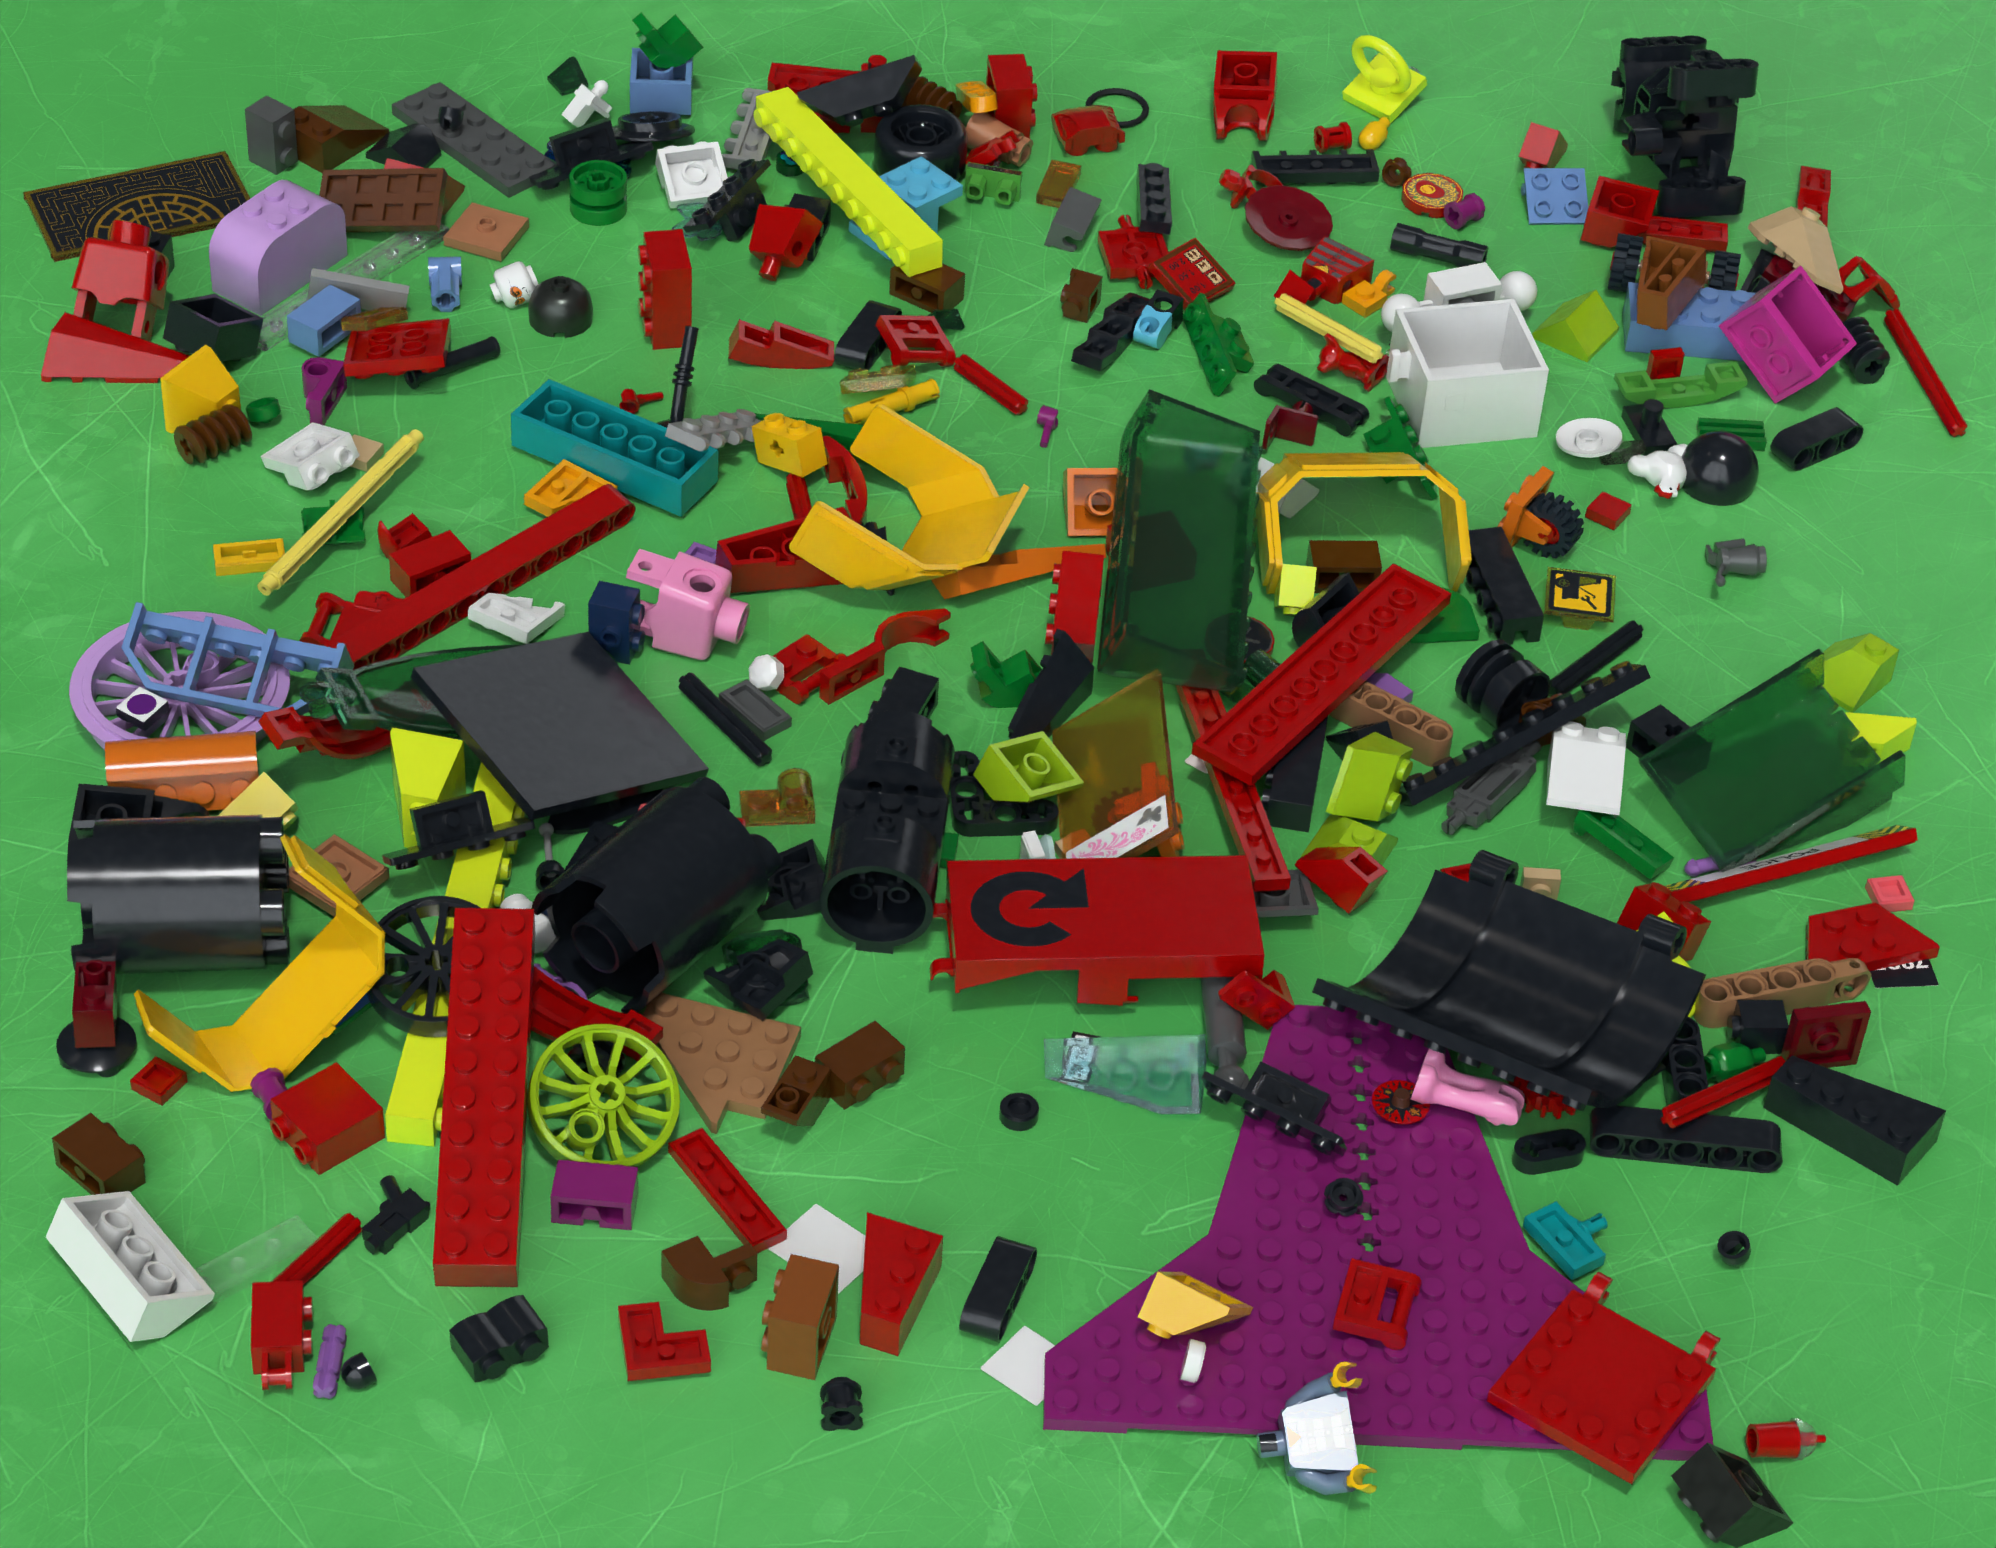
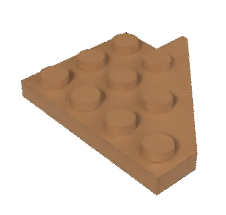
[643,993,801,1134]

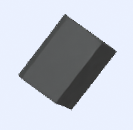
[1254,869,1319,918]

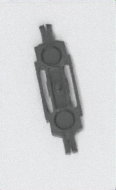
[1441,740,1541,835]

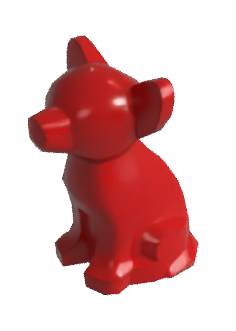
[1317,333,1389,392]

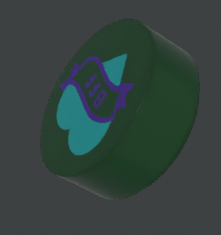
[776,150,804,176]

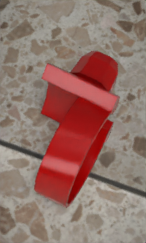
[1219,164,1283,209]

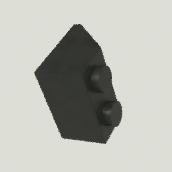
[1671,1442,1793,1548]

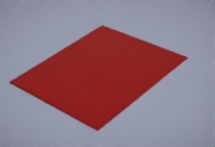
[1274,270,1315,304]

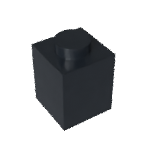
[1727,1000,1789,1054]

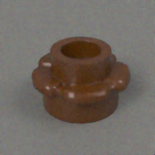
[1382,157,1412,187]

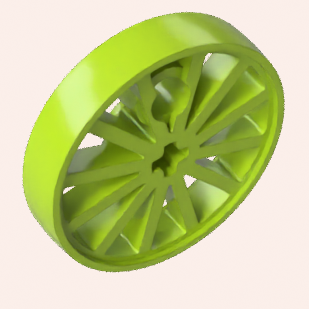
[527,1024,680,1167]

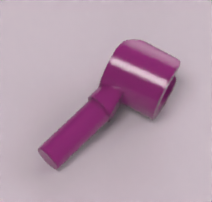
[1037,405,1058,448]

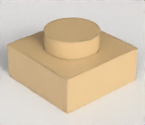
[1520,867,1561,900]

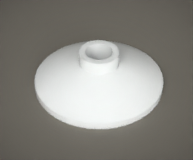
[1556,418,1622,458]

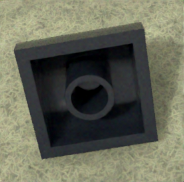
[1292,573,1360,647]

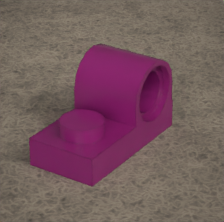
[301,357,347,425]

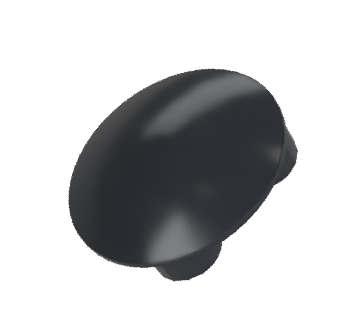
[56,1017,136,1077]

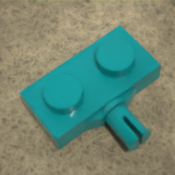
[1523,1201,1608,1280]

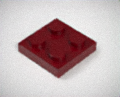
[1781,1001,1871,1068]

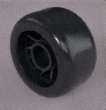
[874,104,968,181]

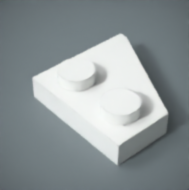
[468,593,565,644]

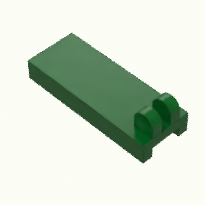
[1573,810,1674,880]

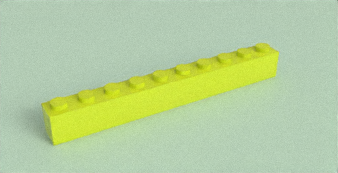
[753,87,943,277]

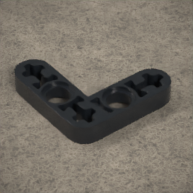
[949,751,1059,837]

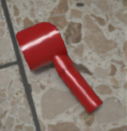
[619,389,664,414]

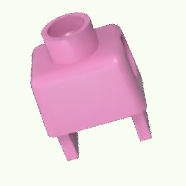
[626,549,750,660]

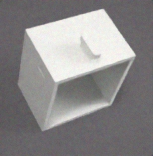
[1386,299,1549,448]

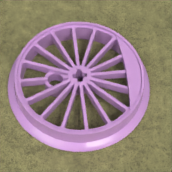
[69,611,290,750]

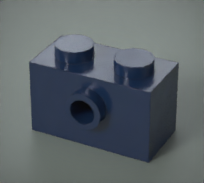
[588,581,645,665]

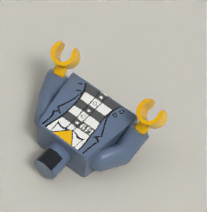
[1257,1362,1377,1495]

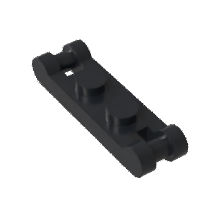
[1254,364,1369,436]

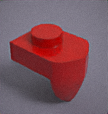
[377,513,432,559]

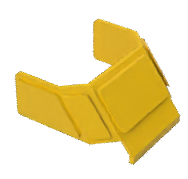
[789,404,1030,590]
[1255,452,1472,594]

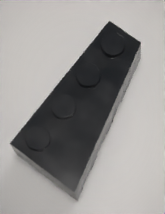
[1764,1055,1946,1186]

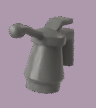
[1705,538,1767,587]

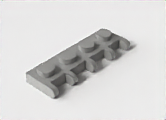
[722,88,772,169]
[665,409,761,451]

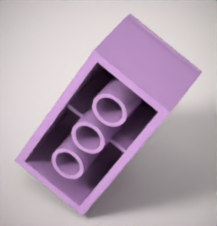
[209,180,348,316]

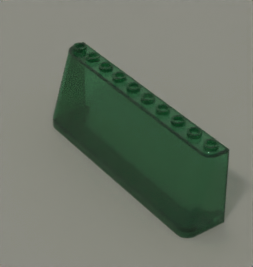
[1097,389,1263,692]

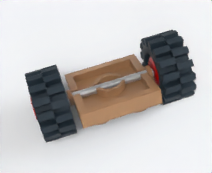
[1608,233,1741,292]

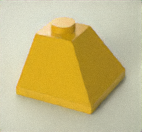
[160,345,241,434]
[1138,1272,1253,1339]

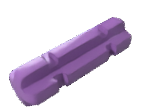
[313,1324,347,1399]

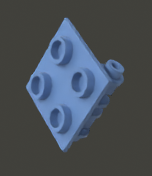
[1521,168,1588,225]

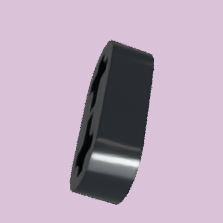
[1512,1129,1586,1175]

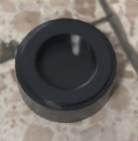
[999,1093,1039,1131]

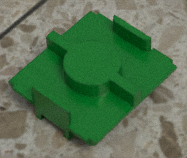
[301,500,365,545]

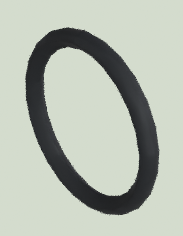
[1085,88,1149,128]

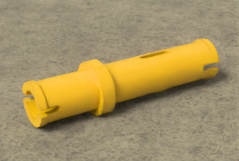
[843,379,940,425]

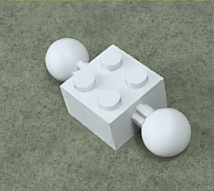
[1381,262,1538,332]

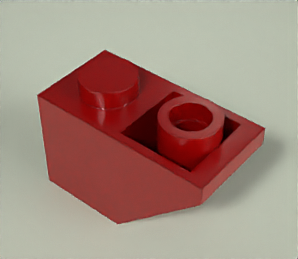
[1295,847,1388,914]

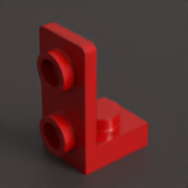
[1218,970,1295,1030]

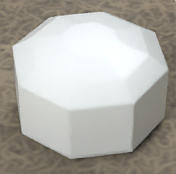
[748,654,784,691]

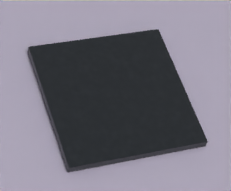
[410,632,709,820]

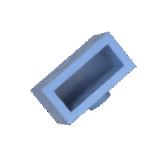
[287,285,362,357]

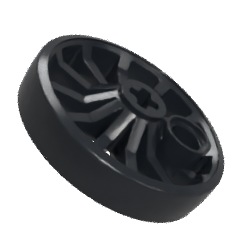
[366,896,481,1037]

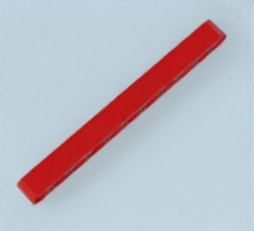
[326,484,636,683]

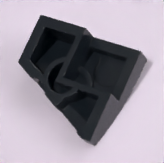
[757,839,825,920]
[703,938,813,1021]

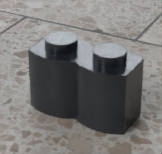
[449,1295,549,1382]

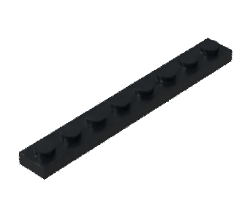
[1399,661,1651,806]

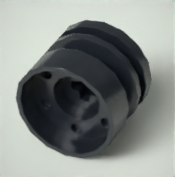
[1455,639,1551,729]

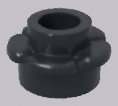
[1324,1178,1363,1217]

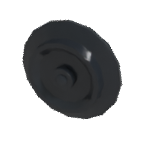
[612,111,695,142]

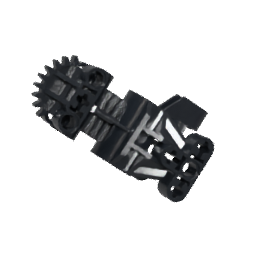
[1611,35,1759,218]

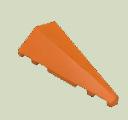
[931,544,1106,600]

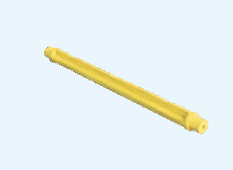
[257,429,424,596]

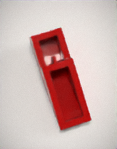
[728,319,834,369]

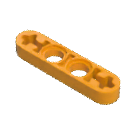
[956,81,998,113]

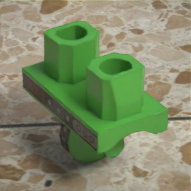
[965,160,1023,205]

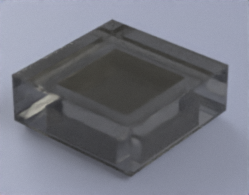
[1599,440,1647,465]

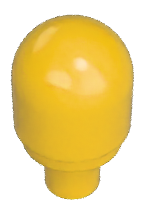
[1358,117,1391,150]

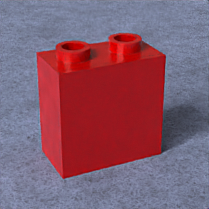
[270,1062,385,1175]

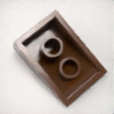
[294,105,389,174]

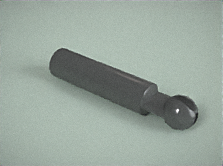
[1200,977,1250,1103]

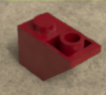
[72,960,117,1048]

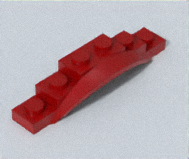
[258,681,441,759]
[531,966,663,1061]

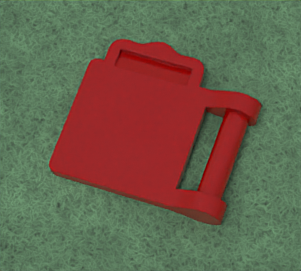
[299,591,403,665]

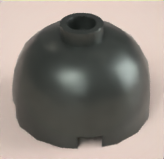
[528,276,593,338]

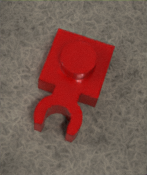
[965,130,1020,166]

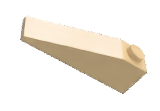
[1748,206,1843,294]

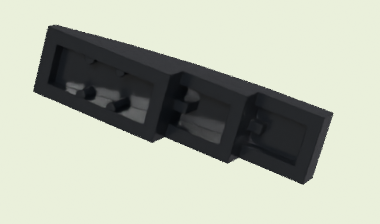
[1071,292,1150,371]

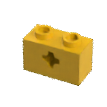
[751,413,827,477]

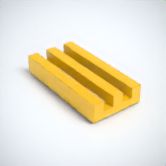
[213,538,285,576]

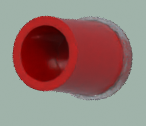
[1745,1418,1826,1461]

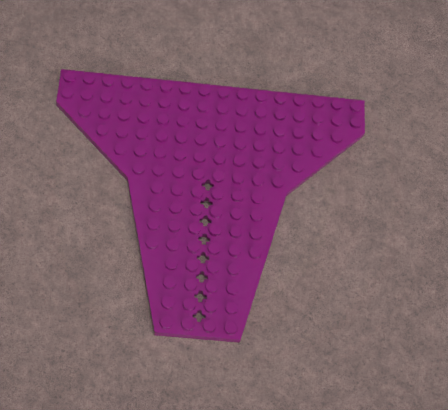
[1043,1005,1714,1461]

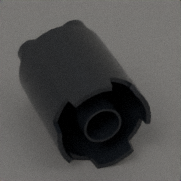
[531,777,781,1014]
[67,814,290,974]

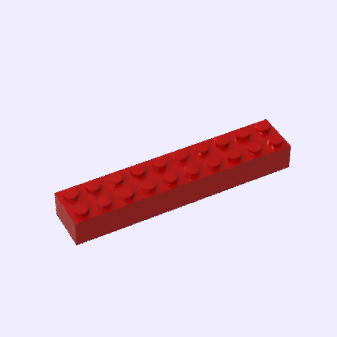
[433,908,536,1287]

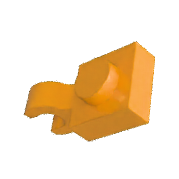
[1342,269,1396,318]

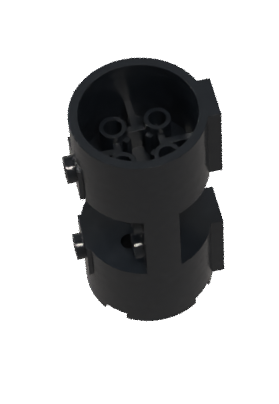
[819,711,955,954]

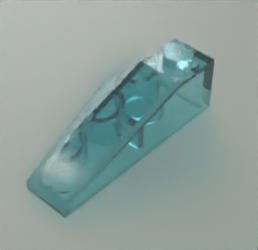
[1044,1034,1206,1114]

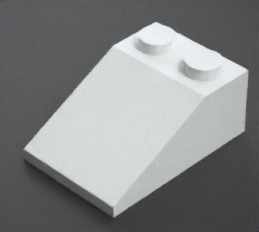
[1546,721,1626,815]

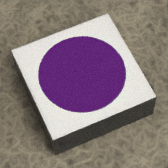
[116,687,169,731]

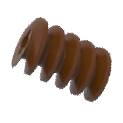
[901,76,962,118]
[174,404,252,464]

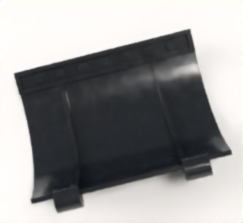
[1312,850,1706,1111]

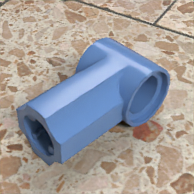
[428,256,462,312]

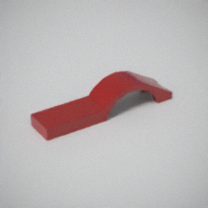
[819,608,951,705]

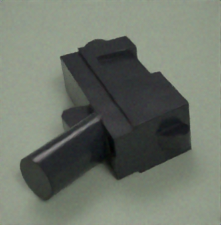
[362,1175,431,1255]

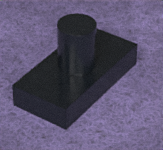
[1621,399,1677,456]

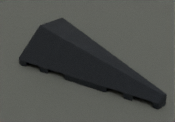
[983,629,1094,790]

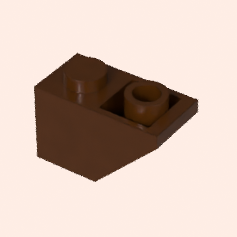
[761,1055,831,1126]

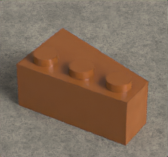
[1637,236,1706,330]

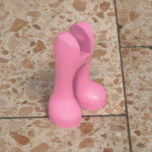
[1411,1048,1525,1126]

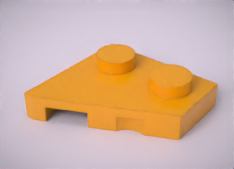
[524,459,618,517]

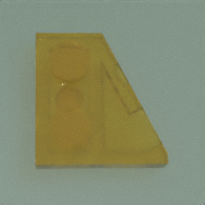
[840,364,916,394]

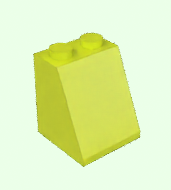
[390,727,466,848]

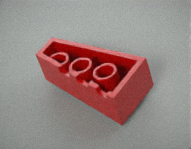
[715,507,851,593]

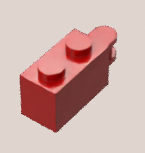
[251,1280,313,1390]

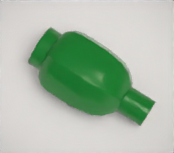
[1704,1042,1766,1082]

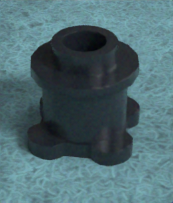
[820,1377,863,1431]

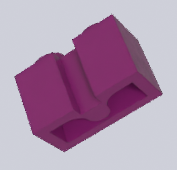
[550,1160,638,1230]

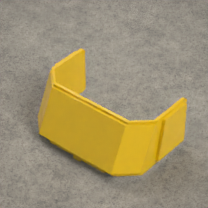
[134,834,385,1092]

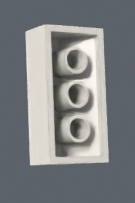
[46,1191,215,1342]

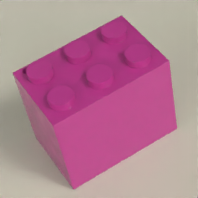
[1719,265,1857,404]

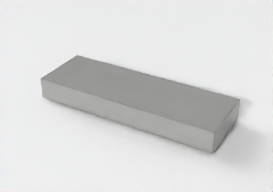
[307,268,410,317]

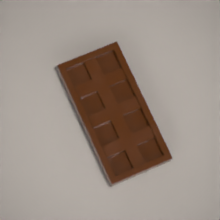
[319,168,448,232]

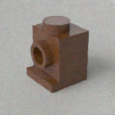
[1060,268,1103,323]

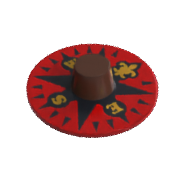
[1372,1080,1430,1125]

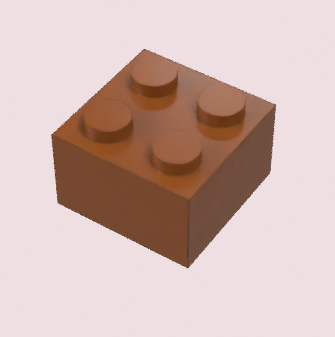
[761,1254,839,1380]

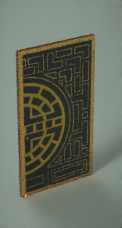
[23,151,250,262]

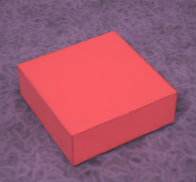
[1865,875,1915,912]

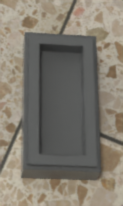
[719,679,792,741]

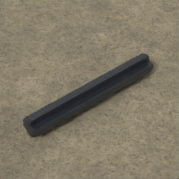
[1549,620,1644,695]
[678,672,772,766]

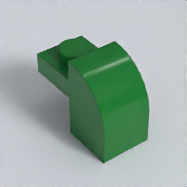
[632,12,704,68]
[970,641,1042,708]

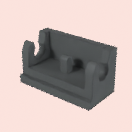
[1044,187,1102,252]

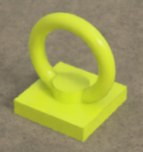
[1342,35,1427,123]

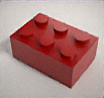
[638,229,692,350]

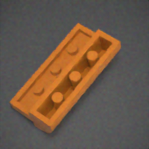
[105,731,259,811]

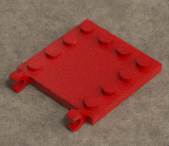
[1487,1272,1720,1484]

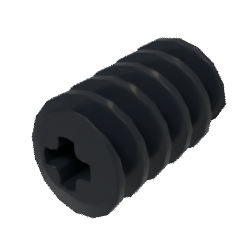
[1842,316,1890,384]

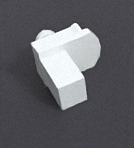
[561,80,613,128]

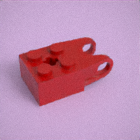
[1214,50,1277,141]

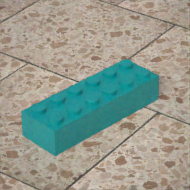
[511,379,718,517]

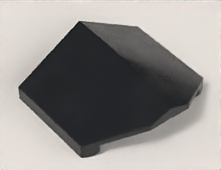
[366,124,441,168]

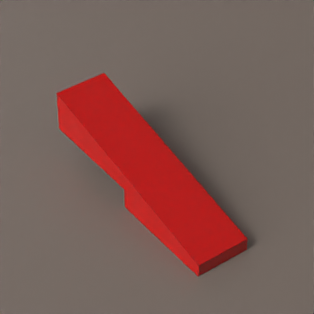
[1796,166,1831,227]

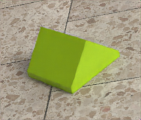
[1532,290,1619,362]

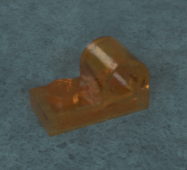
[739,768,815,827]

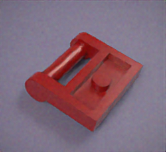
[875,315,956,367]
[773,634,847,704]
[1333,1258,1422,1350]

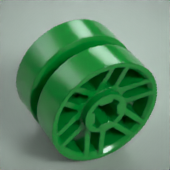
[569,160,627,226]

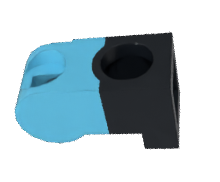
[1133,289,1184,349]

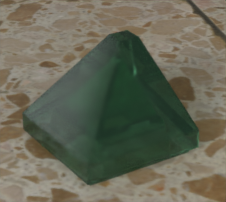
[547,56,589,96]
[928,308,965,330]

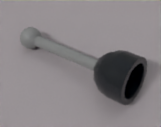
[535,823,565,891]

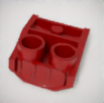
[1051,105,1125,156]

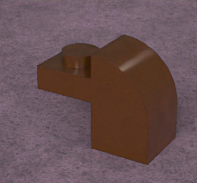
[661,1236,757,1311]

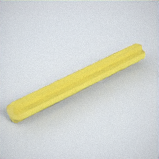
[1274,293,1383,363]

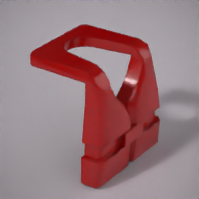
[1839,256,1900,310]

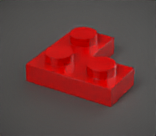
[618,1302,711,1381]

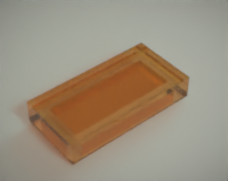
[1036,160,1082,208]
[341,307,408,331]

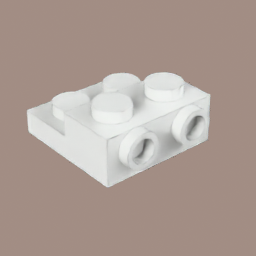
[655,142,728,208]
[261,422,360,490]

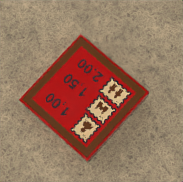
[1148,238,1236,310]

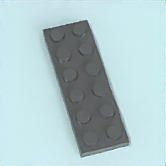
[392,82,557,198]

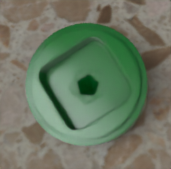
[246,397,281,423]

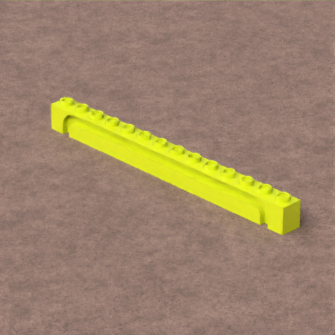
[385,762,525,1147]

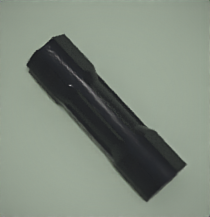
[1390,223,1489,267]

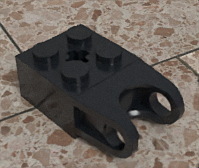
[68,783,210,840]

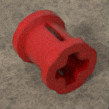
[1314,122,1352,154]

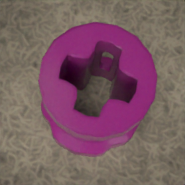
[1444,193,1485,229]
[250,1068,287,1120]

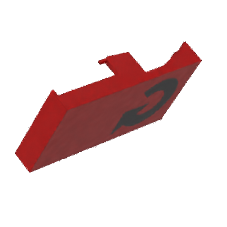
[929,855,1265,1006]

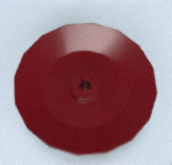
[1245,185,1333,251]

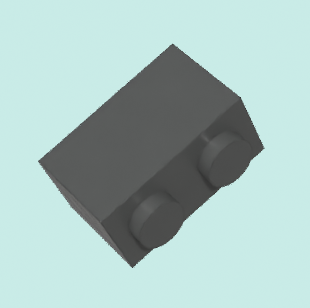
[245,95,298,175]

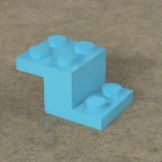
[849,156,963,261]

